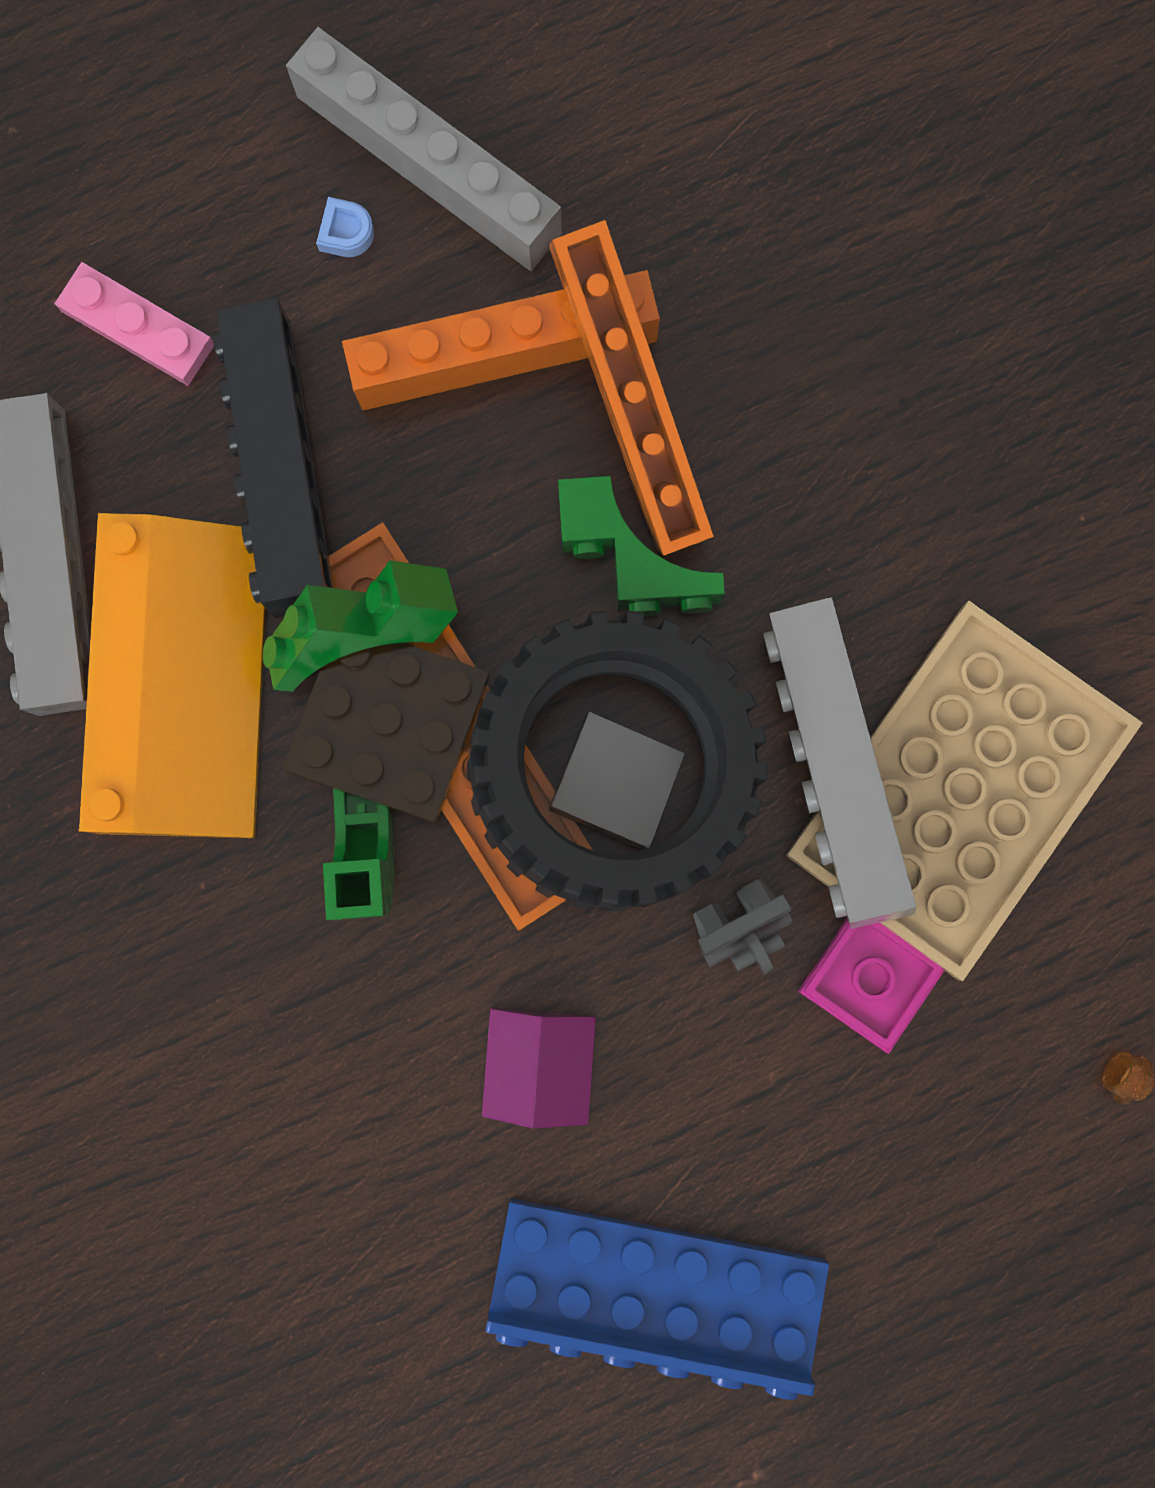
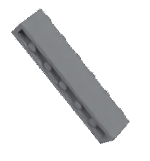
[286,27,562,272]
[0,393,91,716]
[763,597,916,929]

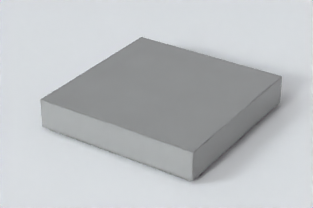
[548,712,685,850]

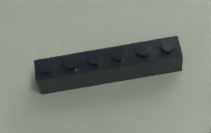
[213,297,334,618]

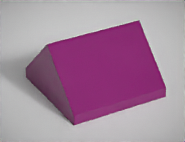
[482,1008,596,1129]

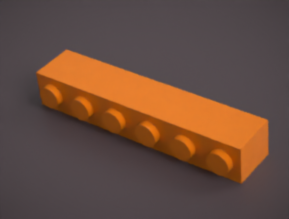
[549,220,714,555]
[342,270,660,411]

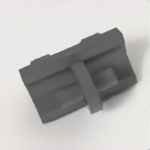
[693,879,793,975]

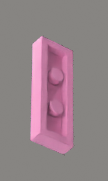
[54,262,214,386]

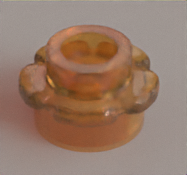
[1102,1052,1155,1105]

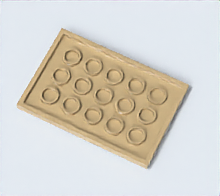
[785,601,1143,981]

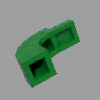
[323,789,395,921]

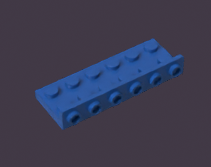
[485,1198,829,1400]

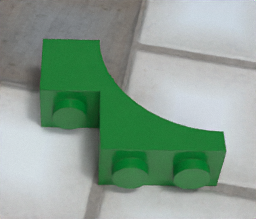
[558,476,725,617]
[263,560,458,692]

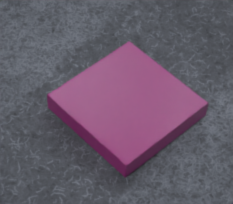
[798,918,945,1054]

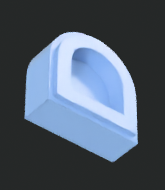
[316,197,374,257]

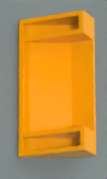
[79,513,266,838]

